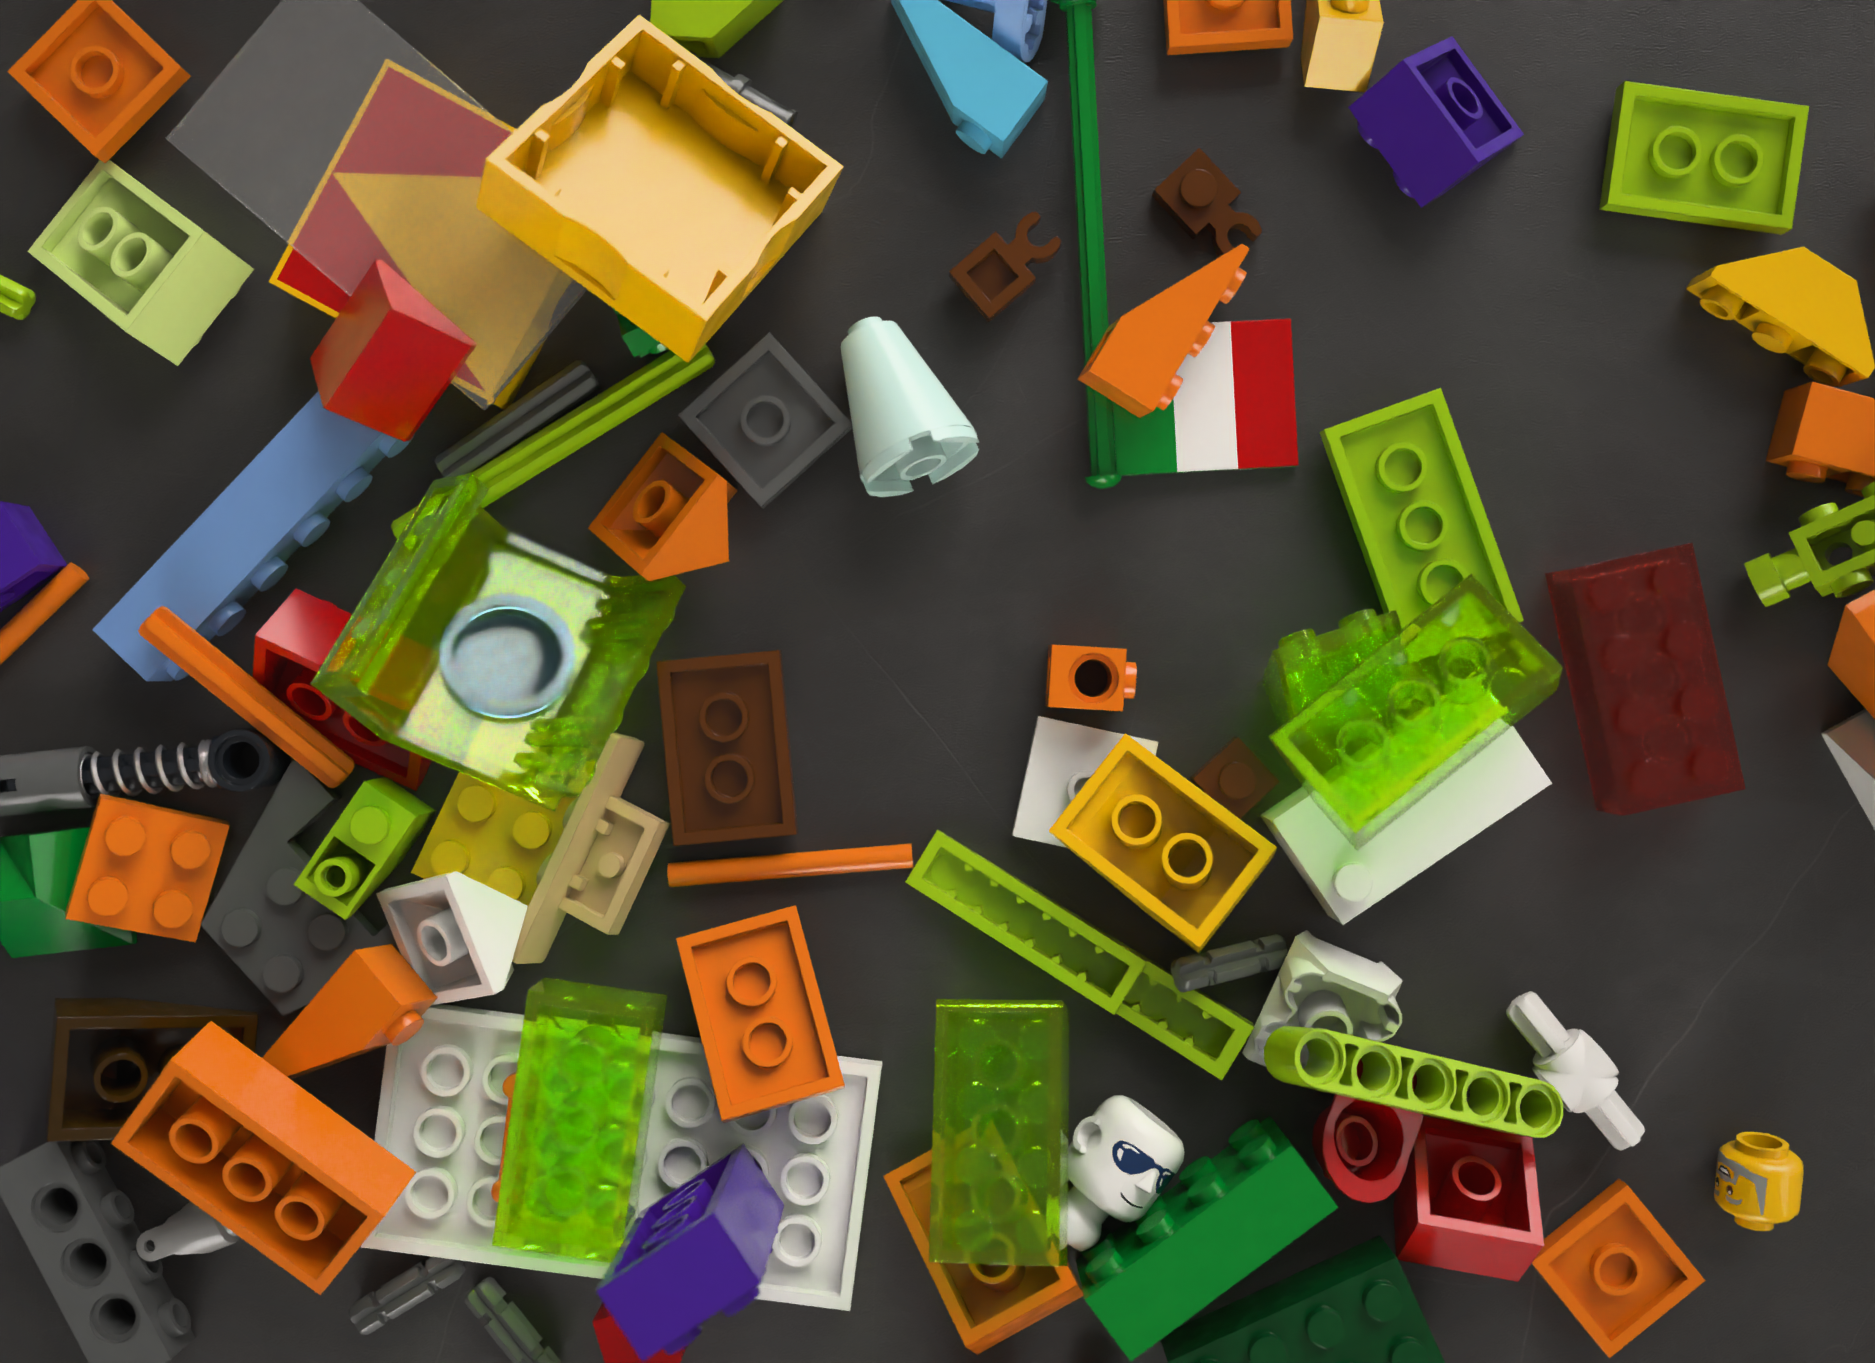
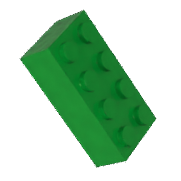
[1076,1116,1338,1362]

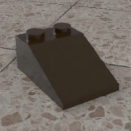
[45,998,258,1142]

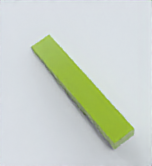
[905,830,1254,1080]

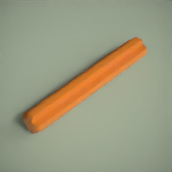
[138,606,355,789]

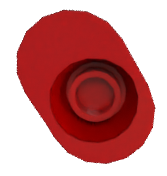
[1312,1058,1423,1203]

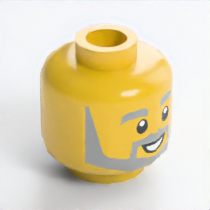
[1714,1132,1804,1231]

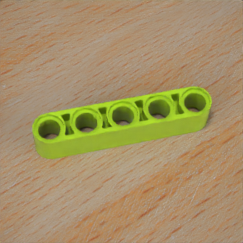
[1264,1026,1563,1138]

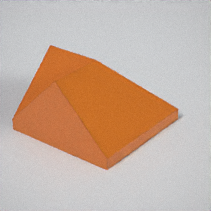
[588,432,738,581]

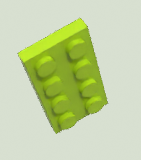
[1319,388,1524,663]

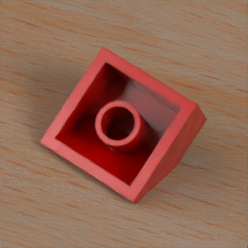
[1394,1116,1544,1282]

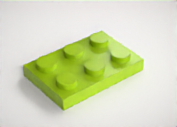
[1599,81,1809,235]

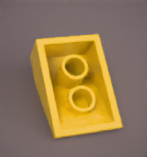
[1049,733,1277,953]

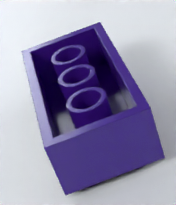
[596,1143,784,1361]

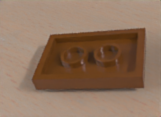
[656,650,798,846]

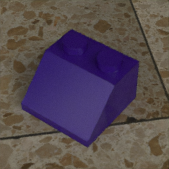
[1348,36,1524,208]

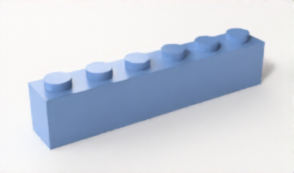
[92,391,414,681]

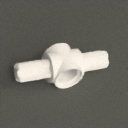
[1506,991,1645,1151]

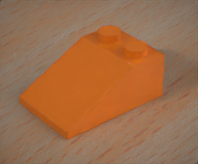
[883,1117,1084,1355]

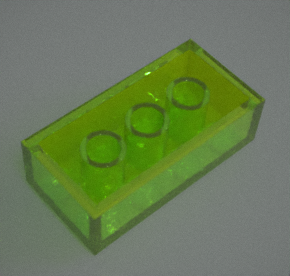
[492,978,667,1263]
[929,999,1069,1266]

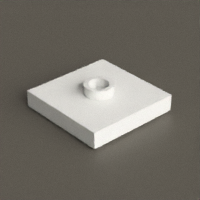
[1012,715,1159,848]

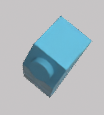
[891,0,1048,159]

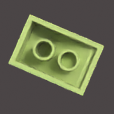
[28,160,254,366]

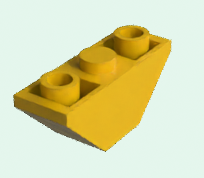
[1686,247,1875,387]

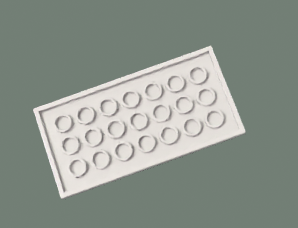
[361,1004,883,1311]

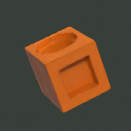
[1045,644,1137,711]

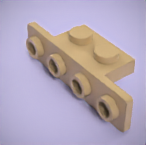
[512,732,670,964]

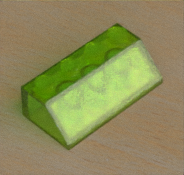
[1269,574,1563,851]

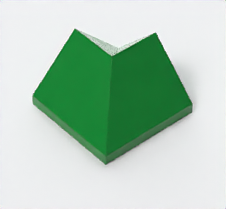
[0,826,138,958]

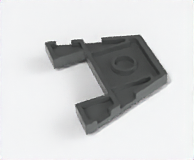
[201,760,401,1016]

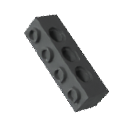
[0,1140,195,1363]

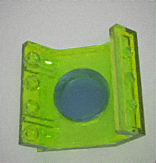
[310,473,686,811]

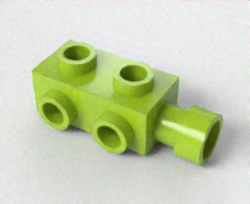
[1744,481,1875,607]

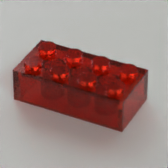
[1545,543,1746,816]

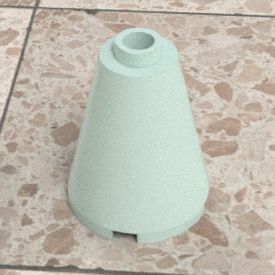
[840,317,980,497]

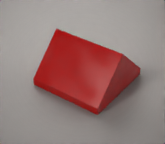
[310,260,478,442]

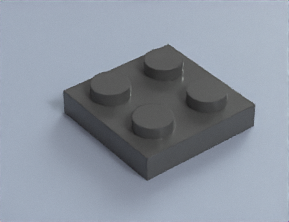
[678,332,852,509]

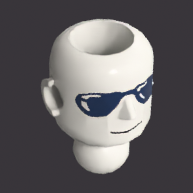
[1046,1095,1185,1251]

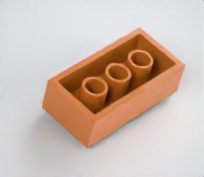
[111,1021,416,1295]

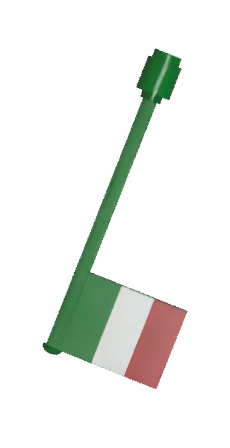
[1049,0,1299,489]

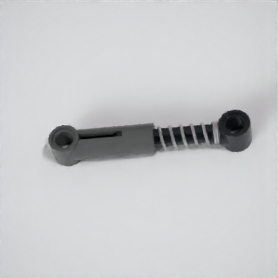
[0,728,291,817]

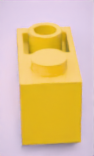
[1301,0,1384,93]

